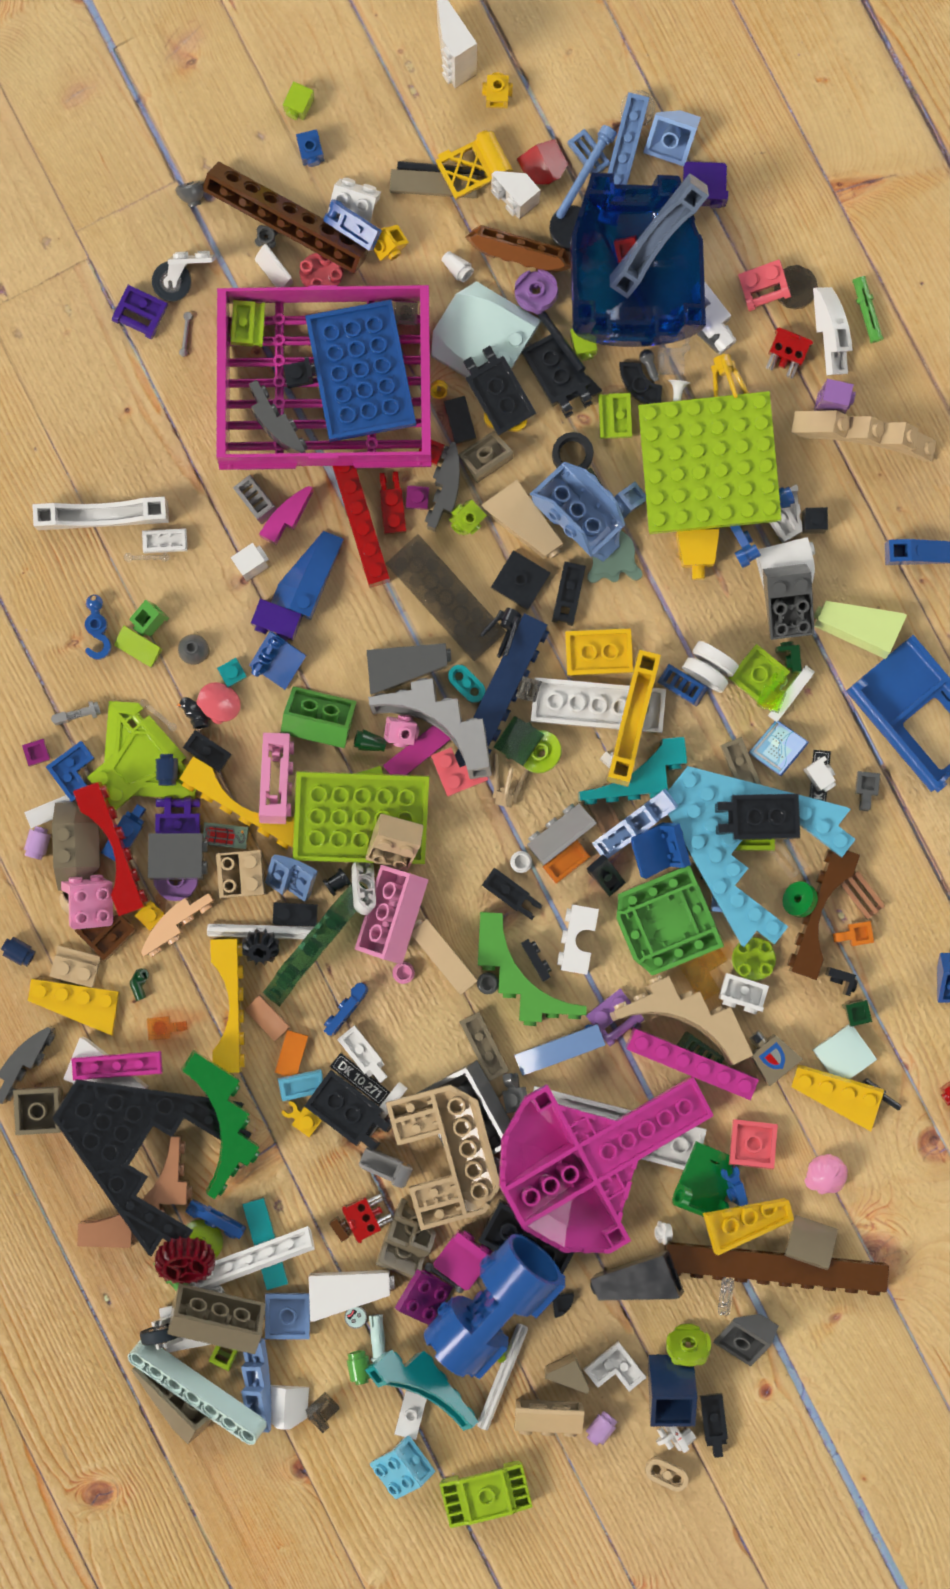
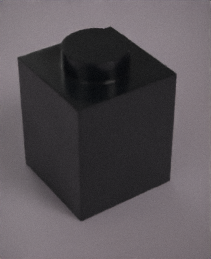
[802,507,828,534]

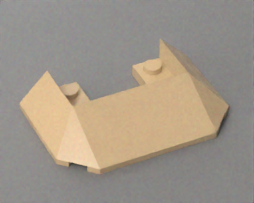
[386,1085,500,1231]

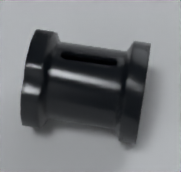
[323,868,352,896]

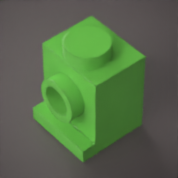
[129,600,169,637]

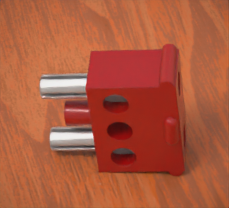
[766,327,813,378]
[342,1194,393,1243]

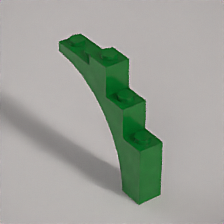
[181,1050,260,1200]

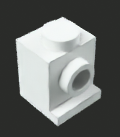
[803,756,836,792]

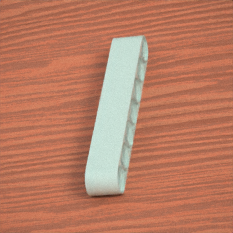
[128,1339,267,1445]

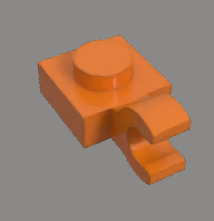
[832,921,874,946]

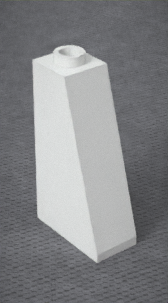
[64,1037,149,1089]
[309,1270,395,1321]

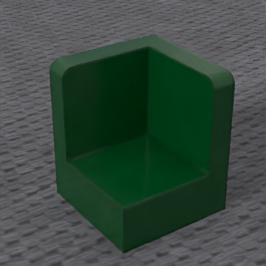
[842,999,872,1027]

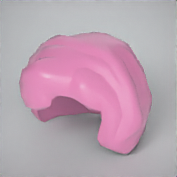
[804,1154,848,1194]

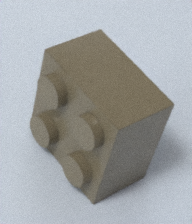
[13,1086,63,1135]

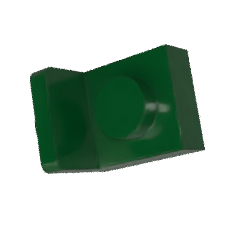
[775,642,802,674]

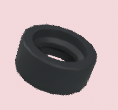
[552,432,594,470]

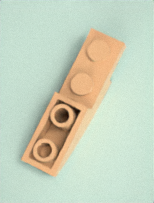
[141,893,215,957]

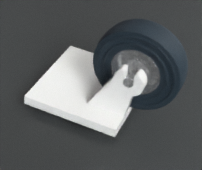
[152,251,216,301]
[140,1306,211,1353]

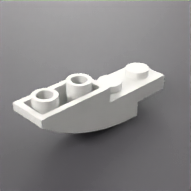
[813,287,853,375]

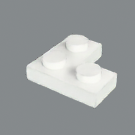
[584,1341,646,1391]

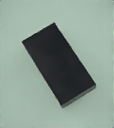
[444,396,476,444]

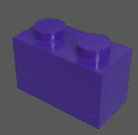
[251,599,303,642]

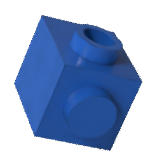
[296,129,324,167]

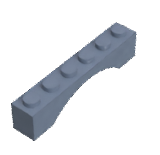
[609,173,709,299]

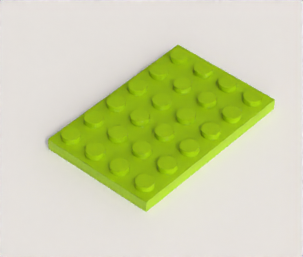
[292,771,429,864]

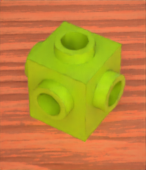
[448,500,487,535]

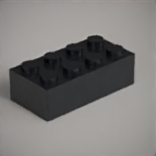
[478,1199,575,1274]

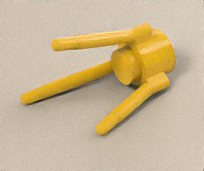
[711,354,749,398]

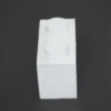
[230,543,269,582]

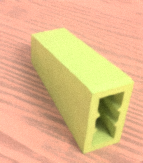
[814,601,907,659]

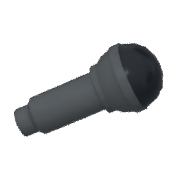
[639,349,659,382]

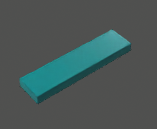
[242,1197,289,1290]

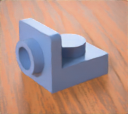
[614,482,646,519]

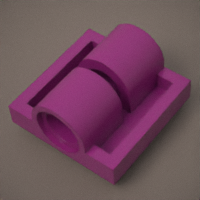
[394,1269,453,1325]

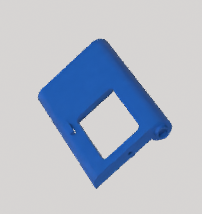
[846,635,950,793]

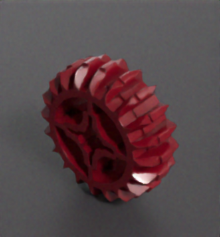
[155,1236,215,1285]

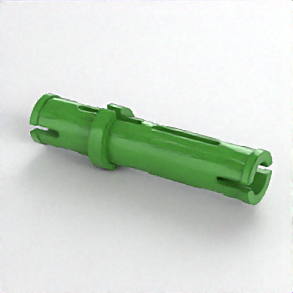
[852,276,884,343]

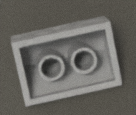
[527,803,597,865]

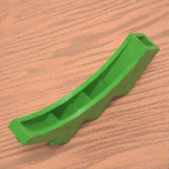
[478,912,587,1026]

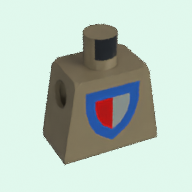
[749,1030,803,1086]

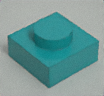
[217,658,247,687]

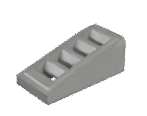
[233,475,276,524]

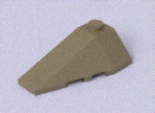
[132,1367,213,1444]

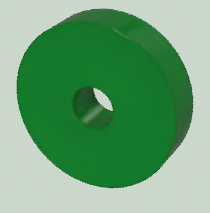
[782,881,818,918]

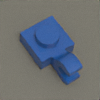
[721,1165,748,1206]

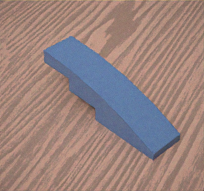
[592,789,678,858]
[514,1024,606,1076]
[241,1338,271,1432]

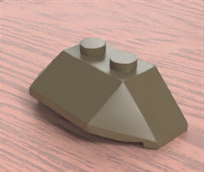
[52,802,100,891]

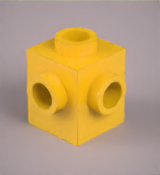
[482,72,513,108]
[373,224,409,261]

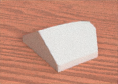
[271,1385,309,1429]

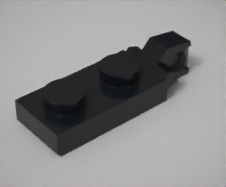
[700,1393,728,1458]

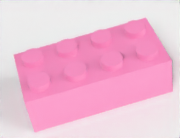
[355,865,429,964]

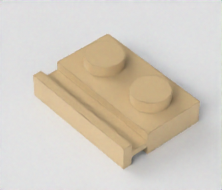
[50,945,101,988]

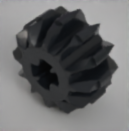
[242,928,279,966]

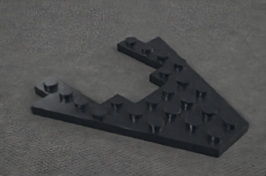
[52,1079,252,1256]

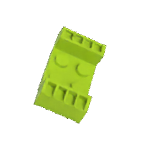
[439,1460,533,1528]

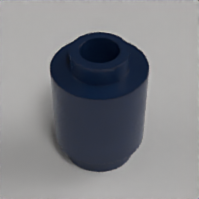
[156,754,178,786]
[1,937,36,967]

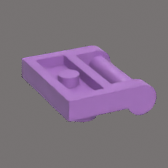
[585,989,644,1047]

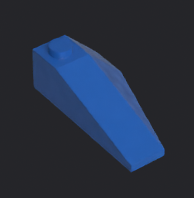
[271,531,344,620]

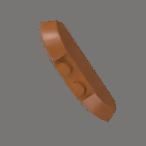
[465,225,572,273]

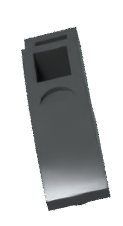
[249,380,308,453]
[425,441,460,532]
[0,1026,55,1104]

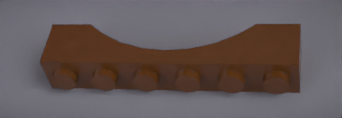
[787,849,860,980]

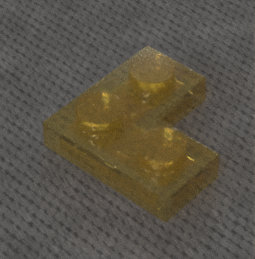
[678,948,727,1001]

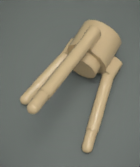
[492,753,529,808]

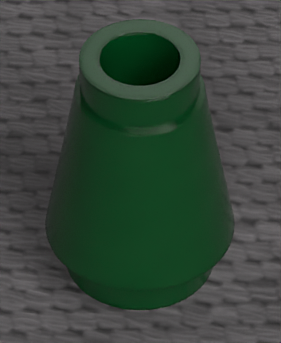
[353,729,387,752]

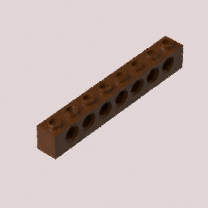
[203,161,369,274]

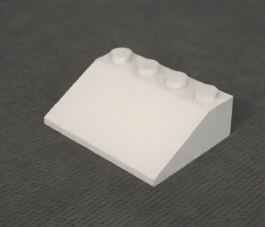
[437,0,477,88]

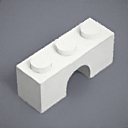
[557,905,599,975]

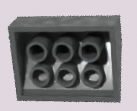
[416,1060,511,1154]

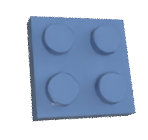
[265,1293,310,1339]

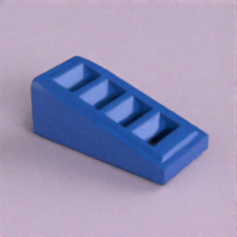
[657,664,708,707]

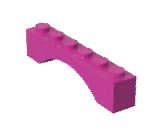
[625,1027,759,1101]

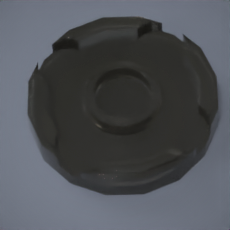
[773,265,818,310]

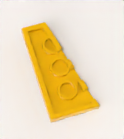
[28,979,120,1036]
[791,1064,884,1132]

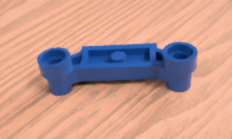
[730,525,761,568]

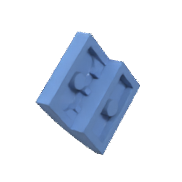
[265,854,318,902]

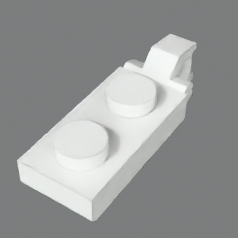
[337,1025,388,1083]

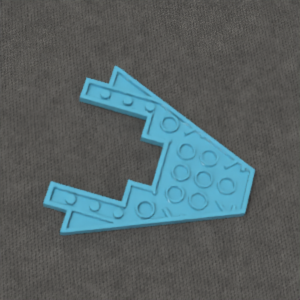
[668,766,856,947]

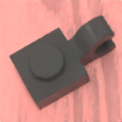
[855,771,880,811]
[502,1073,527,1113]

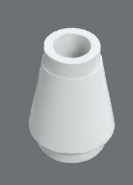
[442,251,474,282]

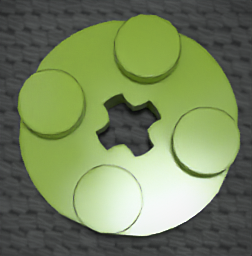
[666,1324,711,1366]

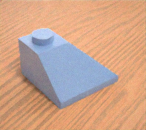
[643,110,701,166]

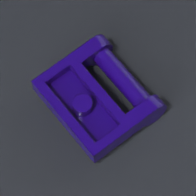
[112,285,168,340]

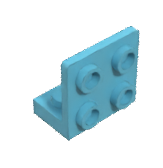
[370,1435,436,1499]

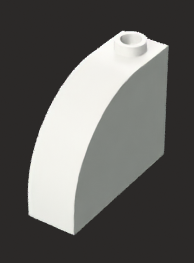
[756,537,815,589]

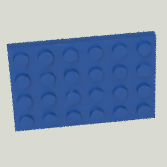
[305,300,416,442]

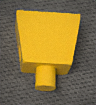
[675,529,719,580]

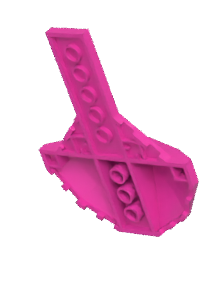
[499,1076,714,1254]

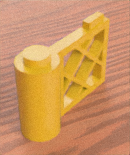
[435,130,513,200]

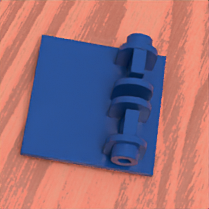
[249,631,307,690]

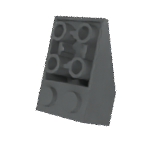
[763,564,815,640]

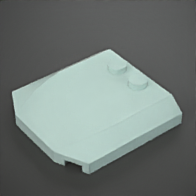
[431,281,541,377]

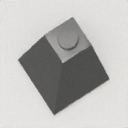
[713,1314,779,1366]

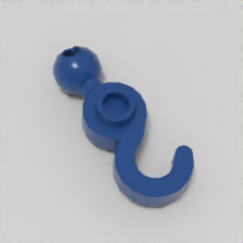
[85,594,112,660]

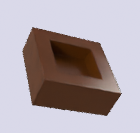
[329,1216,351,1242]

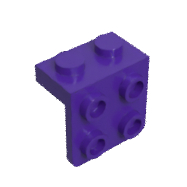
[683,162,728,208]

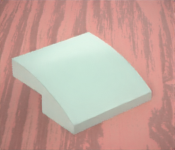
[812,1024,877,1079]

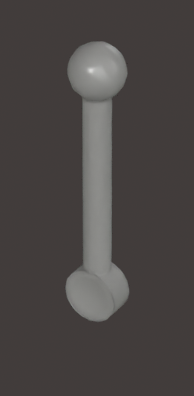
[179,312,192,357]

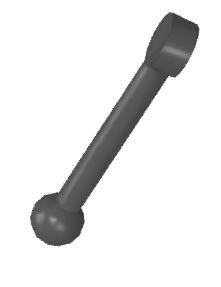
[425,1262,464,1293]

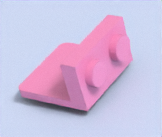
[61,875,113,929]

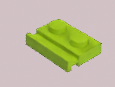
[231,300,265,347]
[598,393,632,439]

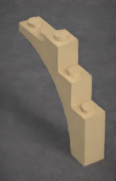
[791,410,936,462]
[609,975,753,1066]

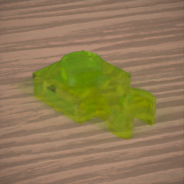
[757,672,788,713]

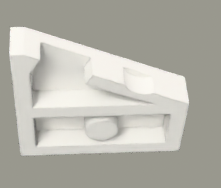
[769,484,803,543]

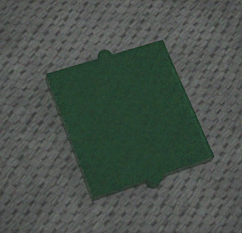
[494,716,544,766]

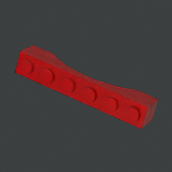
[333,466,390,588]
[73,782,148,916]

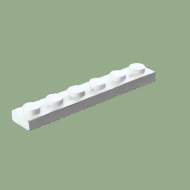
[188,1226,315,1289]

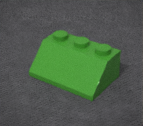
[281,686,357,748]

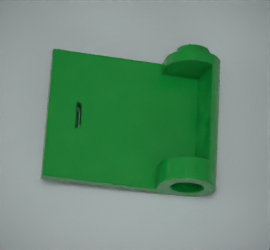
[672,1141,739,1217]

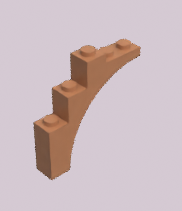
[77,1135,193,1248]

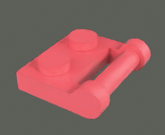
[738,259,791,312]

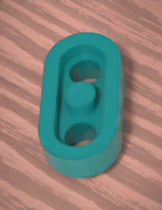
[448,665,486,703]

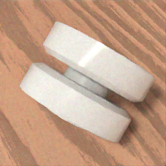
[682,641,739,693]

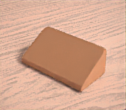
[245,994,291,1042]

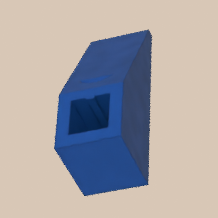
[884,539,950,565]

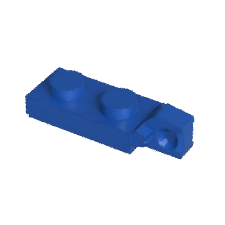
[101,804,146,862]
[185,1199,246,1239]

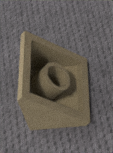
[458,431,513,483]
[544,1353,589,1394]

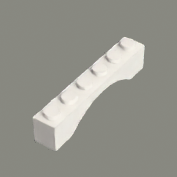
[32,497,169,530]

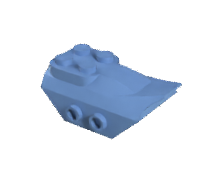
[530,462,626,562]

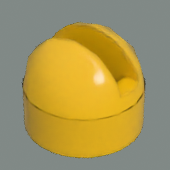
[430,379,448,399]

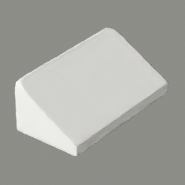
[255,244,293,287]

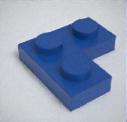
[46,741,95,802]

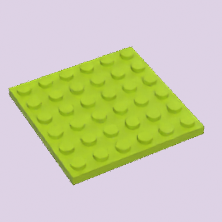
[638,391,782,534]

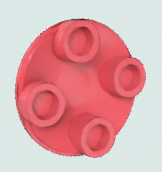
[299,253,343,287]
[196,682,240,724]

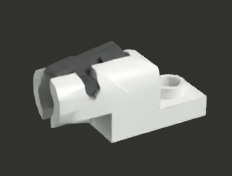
[696,281,736,354]

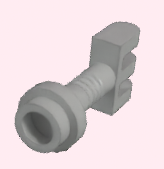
[51,701,101,725]

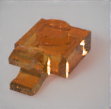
[147,1016,188,1040]

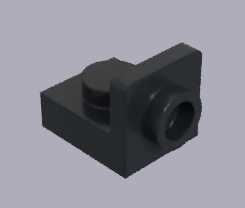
[283,357,317,389]
[825,967,858,996]

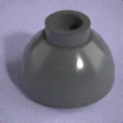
[175,180,205,207]
[178,634,209,665]

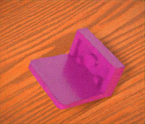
[434,1229,493,1290]

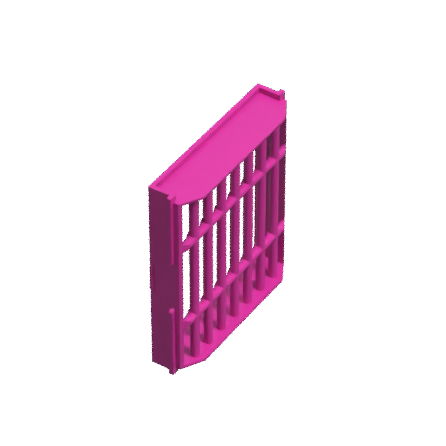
[216,285,431,470]

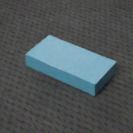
[278,1069,323,1102]

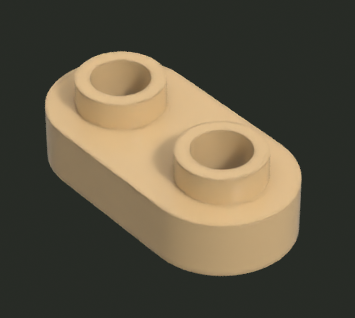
[645,1457,688,1492]

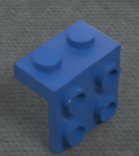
[631,822,691,879]

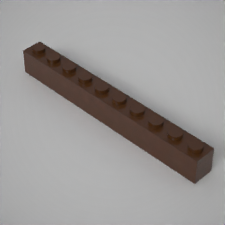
[664,1241,889,1296]

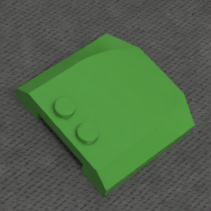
[616,865,724,976]

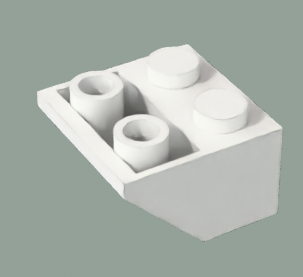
[491,171,540,219]

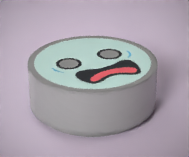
[344,1306,367,1329]

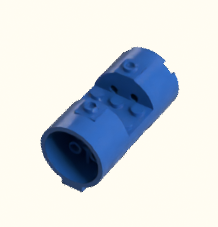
[424,1234,565,1380]

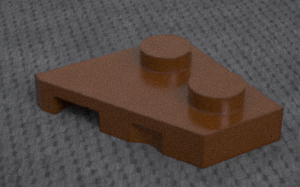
[75,915,136,961]

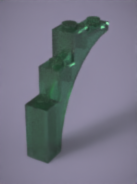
[263,883,367,1007]

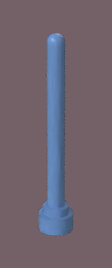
[556,125,617,219]

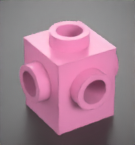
[384,714,419,748]

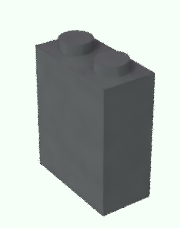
[148,833,208,880]

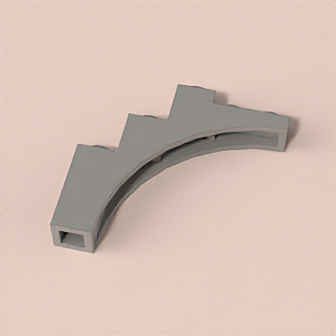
[368,678,492,779]

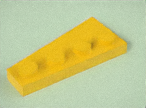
[703,1198,794,1255]

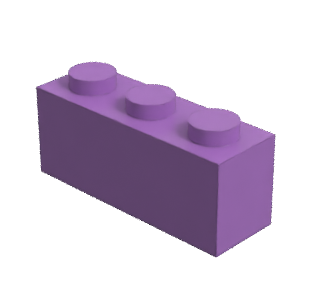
[814,379,856,414]

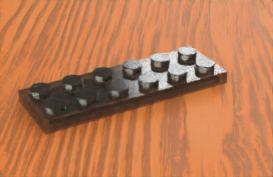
[385,534,506,661]

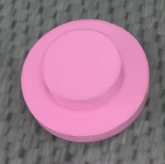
[393,962,415,984]

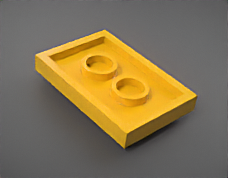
[565,628,633,676]

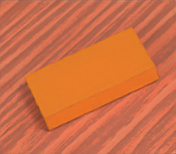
[543,840,591,884]
[275,1030,309,1076]

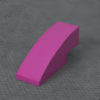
[259,486,314,545]

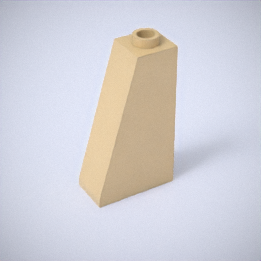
[481,480,563,559]
[411,918,478,995]

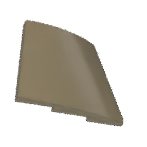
[376,1198,436,1279]

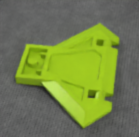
[87,701,196,811]

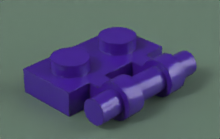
[155,796,201,833]

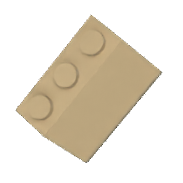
[514,1399,584,1437]

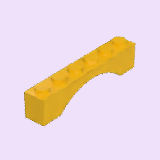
[606,650,661,787]
[179,756,294,849]
[210,939,245,1073]

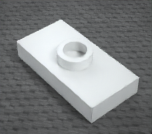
[142,529,188,554]
[395,1390,427,1440]

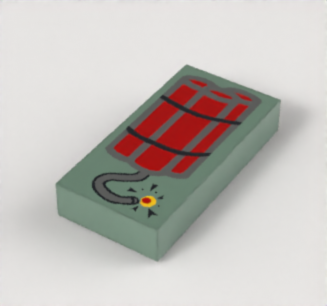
[203,822,249,849]

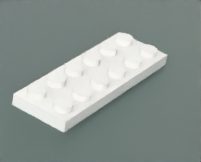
[531,677,666,733]

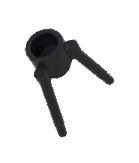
[480,608,522,658]

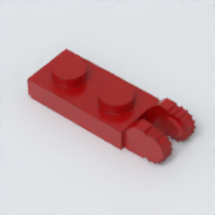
[380,471,406,535]

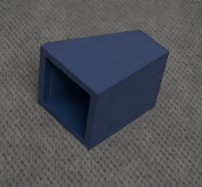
[648,1354,697,1427]

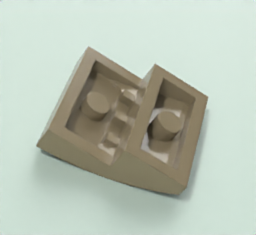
[784,1215,838,1270]

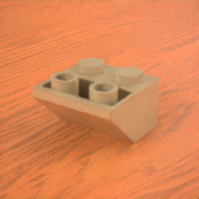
[365,814,423,871]
[216,850,266,898]

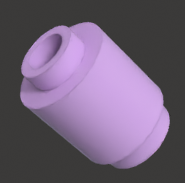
[24,826,51,860]
[586,1411,617,1446]

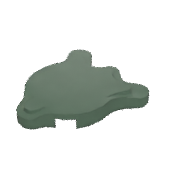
[587,530,642,583]

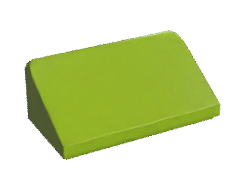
[114,625,163,668]

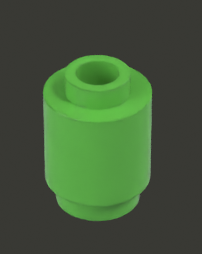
[346,1350,371,1385]

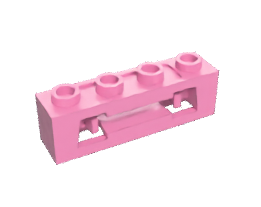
[259,733,294,824]

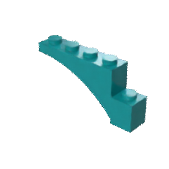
[578,737,687,805]
[365,1350,479,1431]

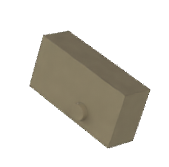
[167,1283,266,1354]

